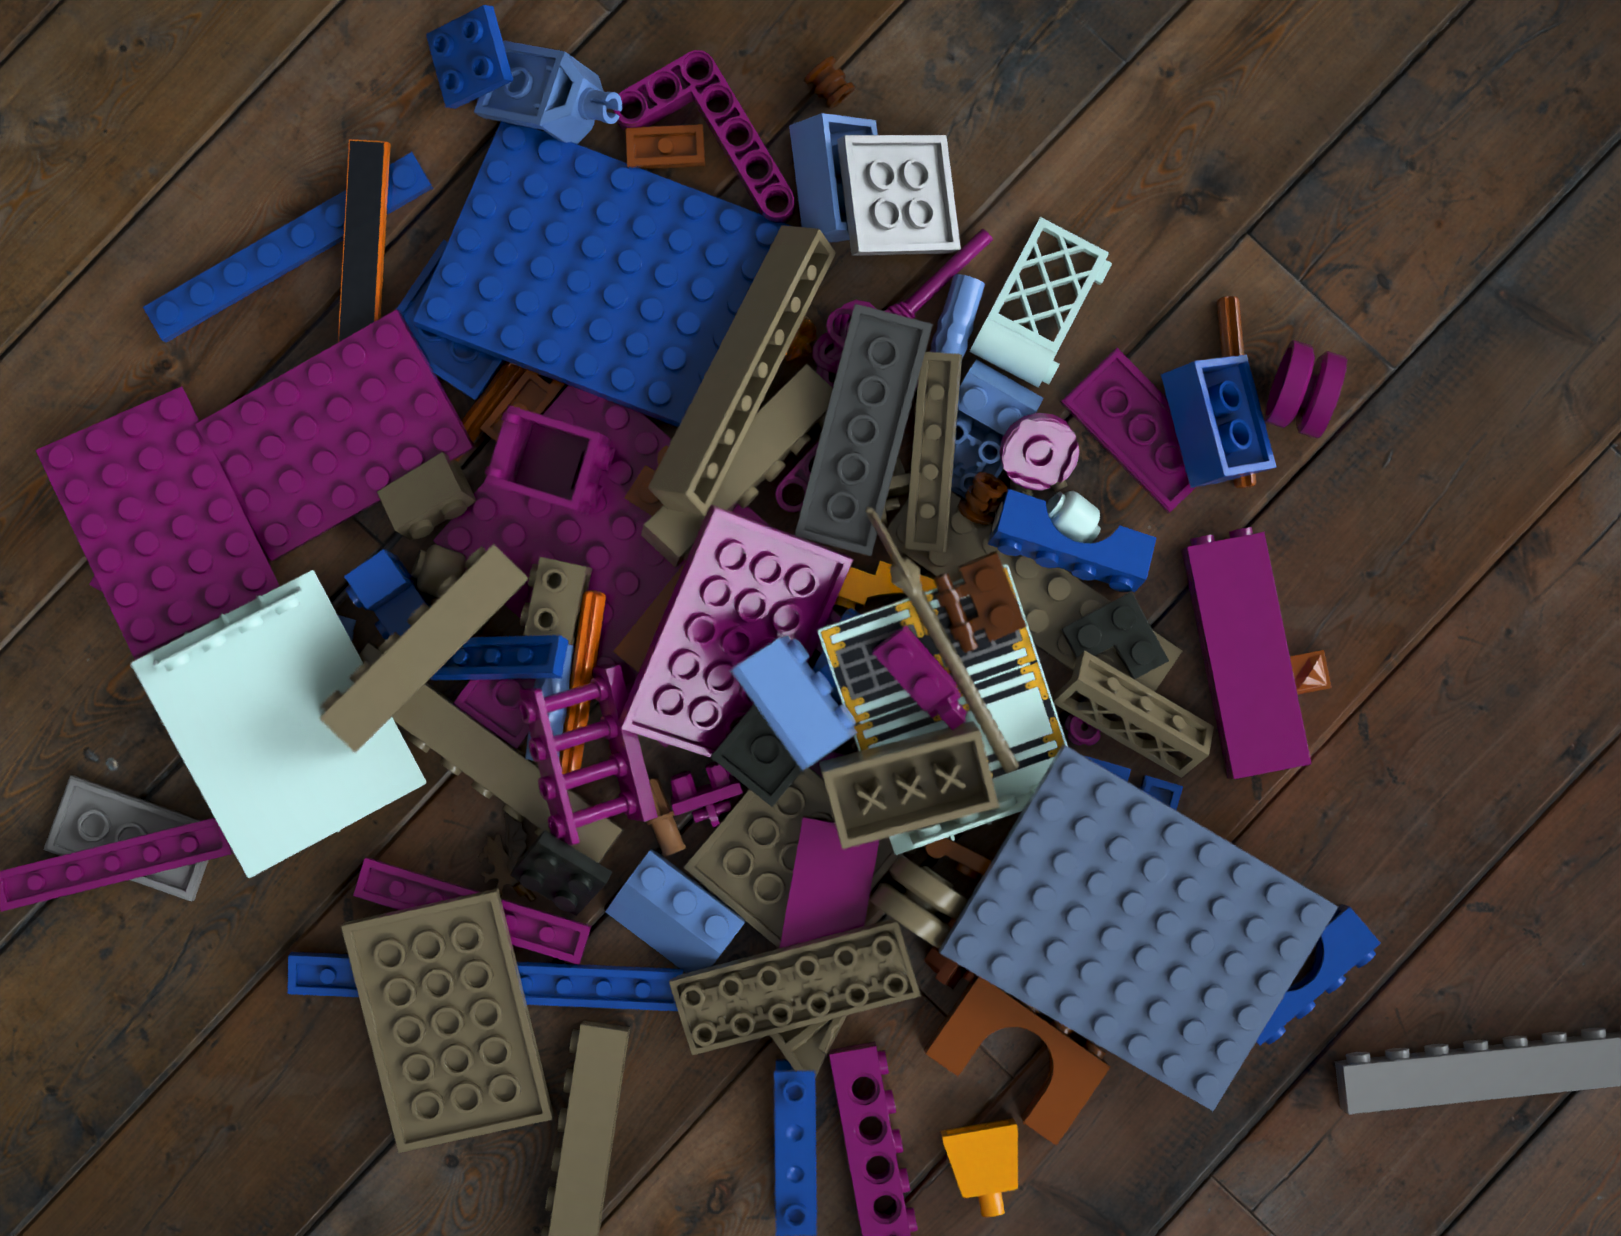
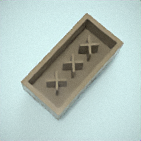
[819,721,999,849]

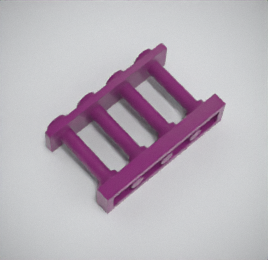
[519,664,658,846]

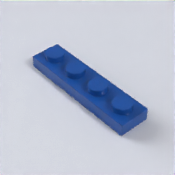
[430,635,569,680]

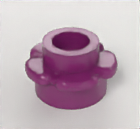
[1065,714,1101,746]

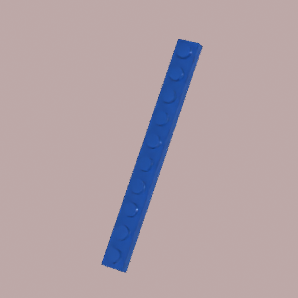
[287,952,684,1011]

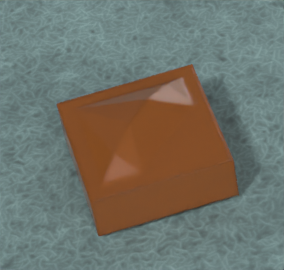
[1290,650,1332,695]

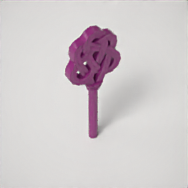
[812,229,993,388]

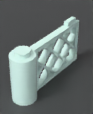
[969,217,1112,388]

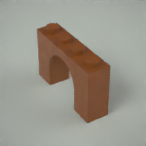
[924,976,1110,1146]

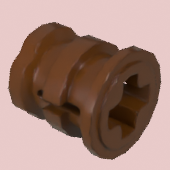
[804,56,856,110]
[957,472,1007,525]

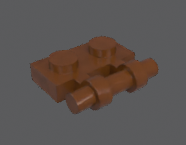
[933,551,1027,653]

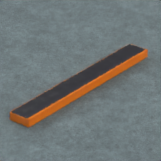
[338,139,391,342]

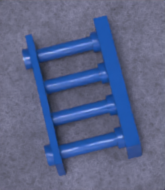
[774,1059,817,1236]

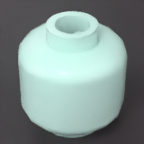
[1046,491,1101,543]

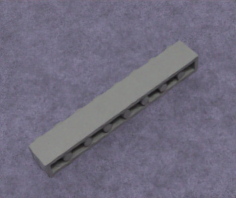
[1335,1026,1621,1114]

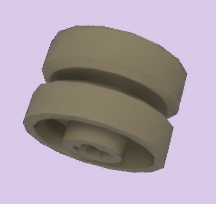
[869,854,968,948]

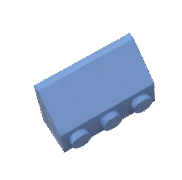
[789,113,878,242]
[731,636,858,771]
[605,849,745,973]

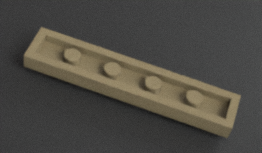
[905,352,962,552]

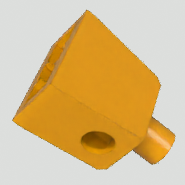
[940,1118,1018,1217]

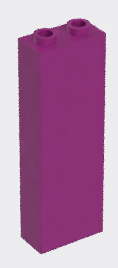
[1182,527,1312,779]

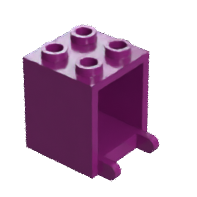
[485,405,615,515]

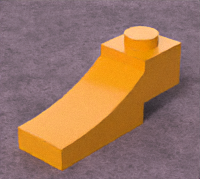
[834,561,937,610]

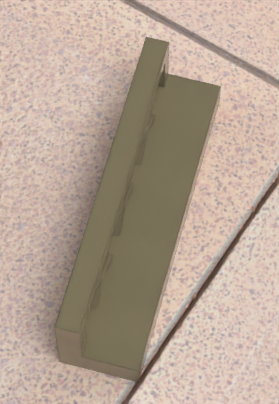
[1053,651,1214,778]

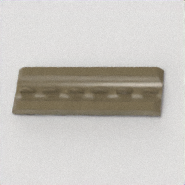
[669,919,921,1055]

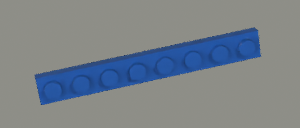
[143,152,433,343]

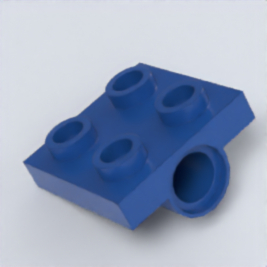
[426,5,513,109]

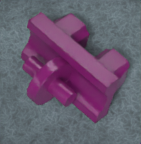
[671,761,743,828]

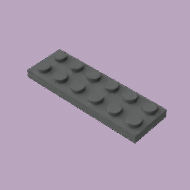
[795,304,932,556]

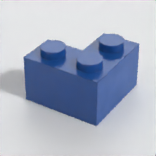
[344,549,432,640]

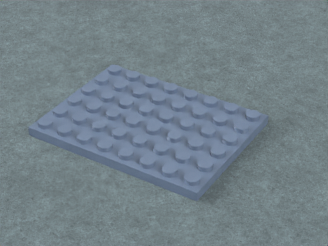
[939,744,1338,1111]

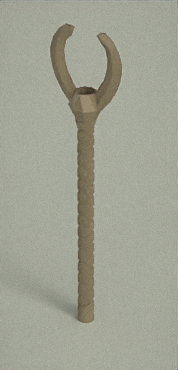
[866,507,1019,773]

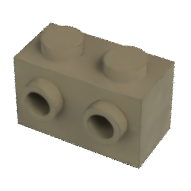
[377,452,476,541]
[520,557,592,645]

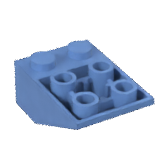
[951,359,1044,498]

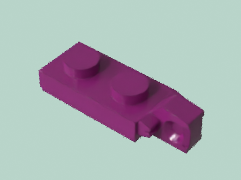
[873,625,967,730]

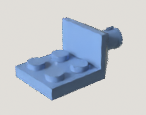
[474,41,622,144]

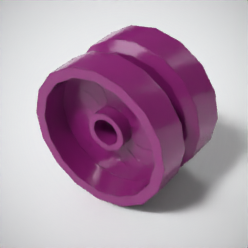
[1264,340,1347,439]

